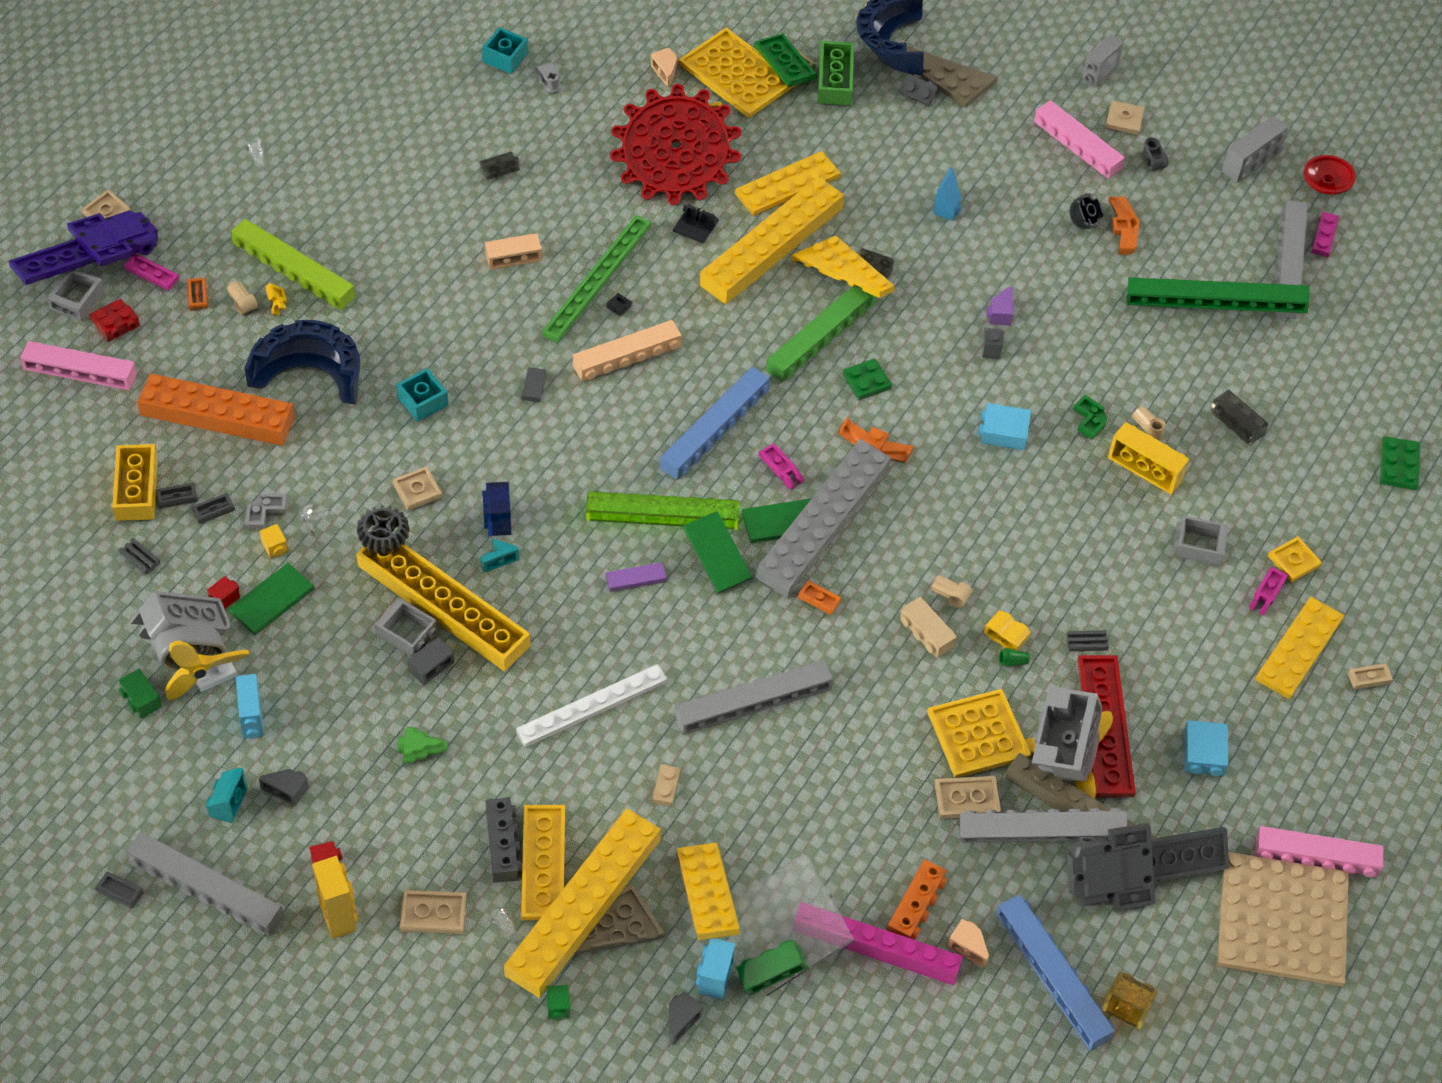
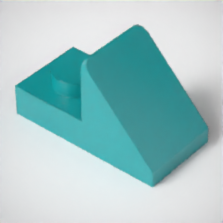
[480,539,519,573]

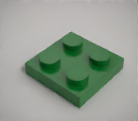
[842,358,892,400]

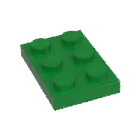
[1380,436,1420,490]

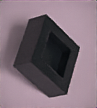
[606,293,632,317]

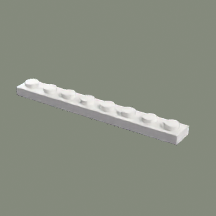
[516,664,667,748]

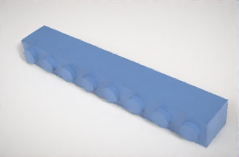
[660,366,770,480]
[996,894,1115,1051]

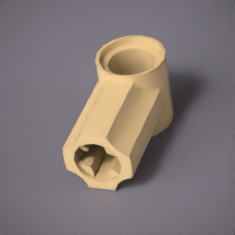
[227,281,258,316]
[1132,406,1166,441]
[931,575,973,608]

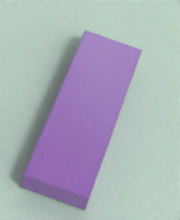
[606,562,667,592]

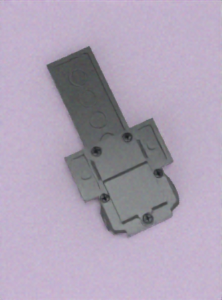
[1067,823,1229,911]

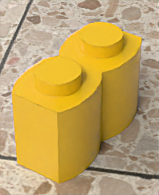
[984,610,1031,650]

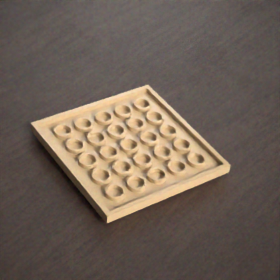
[1217,852,1349,987]

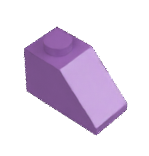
[986,286,1013,326]

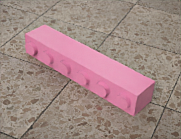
[1034,100,1125,179]
[20,341,137,390]
[1255,826,1383,877]

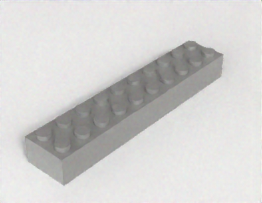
[755,439,891,598]

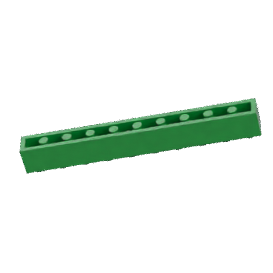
[1127,277,1310,314]

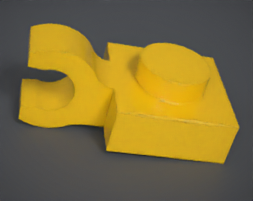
[265,283,287,316]

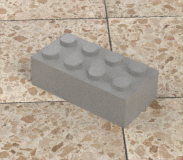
[1222,115,1289,183]

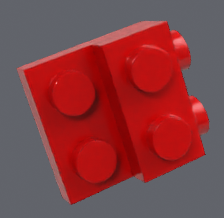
[89,298,140,342]

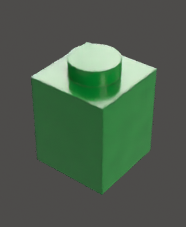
[547,985,570,1021]

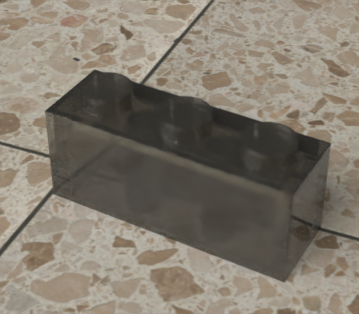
[1210,389,1269,445]

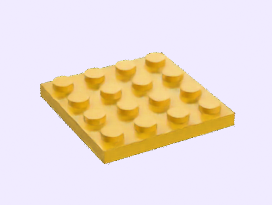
[927,689,1031,778]

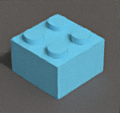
[696,938,735,1000]

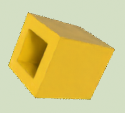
[259,524,288,559]

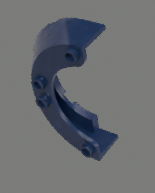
[856,0,924,75]
[244,320,360,405]

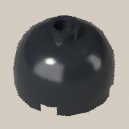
[1069,193,1104,229]

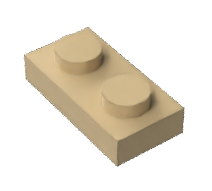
[1348,663,1393,690]
[652,764,681,807]

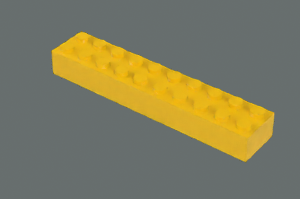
[700,177,844,304]
[356,545,531,672]
[504,808,661,998]

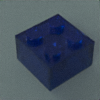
[482,482,512,536]

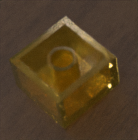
[1102,971,1158,1030]

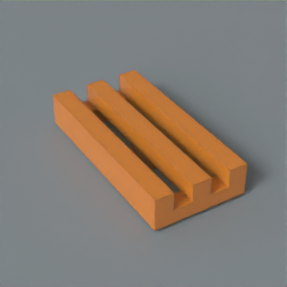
[187,277,208,311]

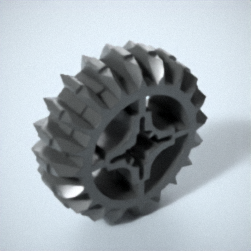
[356,505,410,554]

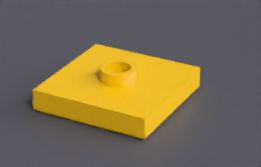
[1268,536,1322,583]

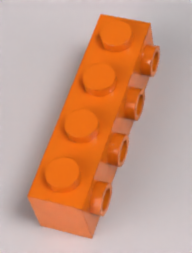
[887,859,948,940]

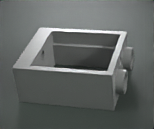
[1082,34,1124,87]
[47,269,104,322]
[1173,515,1228,566]
[375,597,438,656]

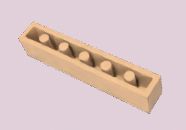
[573,320,682,381]

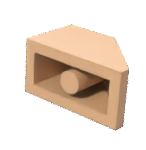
[651,47,678,87]
[948,919,989,968]

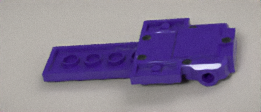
[9,210,158,285]

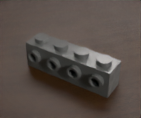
[486,797,522,883]

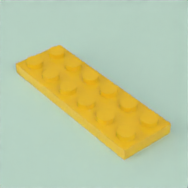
[735,151,841,216]
[1255,596,1345,700]
[521,805,565,920]
[676,843,740,940]

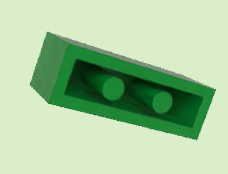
[736,940,809,995]

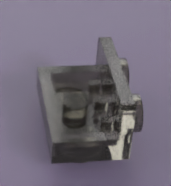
[479,151,520,180]
[860,248,895,280]

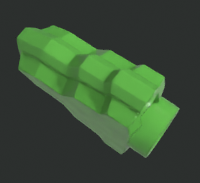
[398,726,448,764]

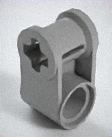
[536,62,561,94]

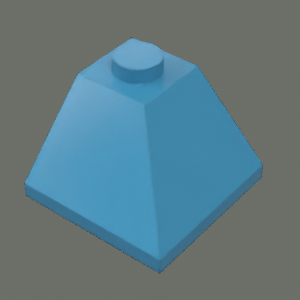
[933,167,962,221]

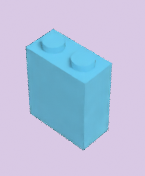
[978,403,1031,450]
[236,674,264,739]
[1184,720,1228,776]

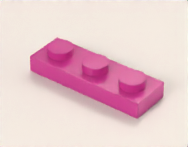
[1311,211,1339,257]
[124,253,179,291]

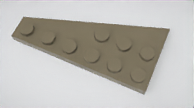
[907,46,998,107]
[574,884,665,955]

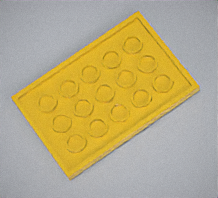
[678,27,796,118]

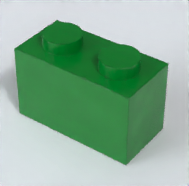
[118,668,162,719]

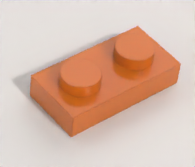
[798,580,842,616]

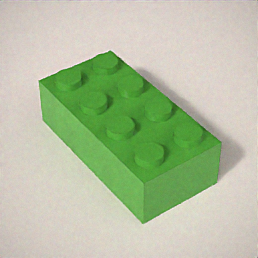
[817,41,854,106]

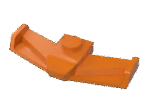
[1108,196,1140,255]
[839,417,914,463]

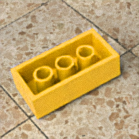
[1108,422,1189,495]
[112,444,158,521]
[312,856,358,939]

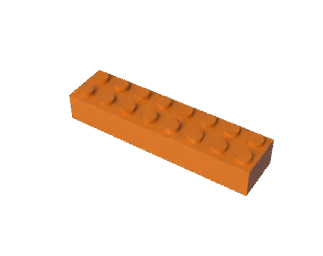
[137,373,295,446]

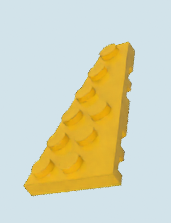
[791,236,895,298]

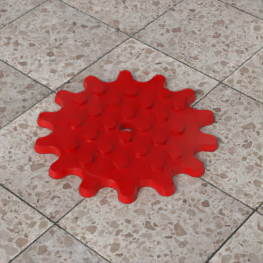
[610,84,742,206]

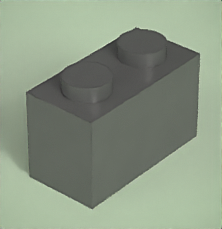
[407,638,454,685]

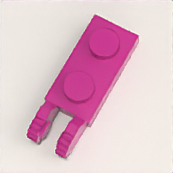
[758,443,804,490]
[1249,567,1288,616]

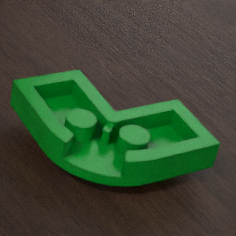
[1073,395,1107,440]

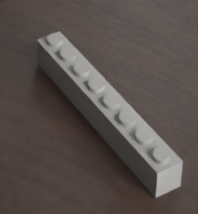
[1274,200,1308,319]
[675,660,833,735]
[960,808,1127,843]
[126,832,283,935]

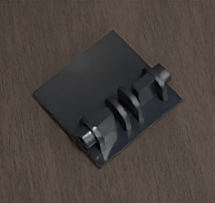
[672,204,719,244]

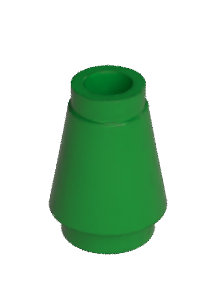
[999,648,1030,667]

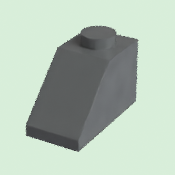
[982,328,1004,359]
[259,769,309,806]
[669,991,703,1045]

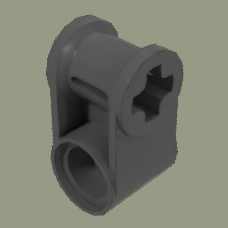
[1142,137,1168,171]

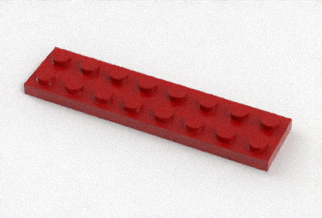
[1077,655,1136,797]

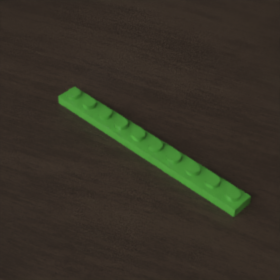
[542,215,651,343]

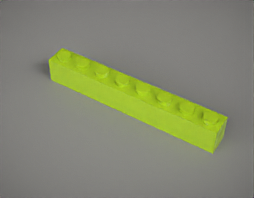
[231,219,355,310]

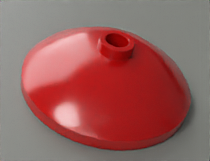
[1303,155,1356,195]

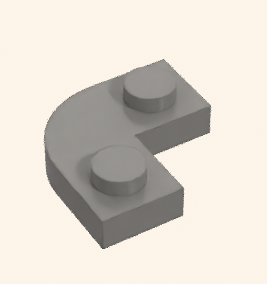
[245,493,287,529]

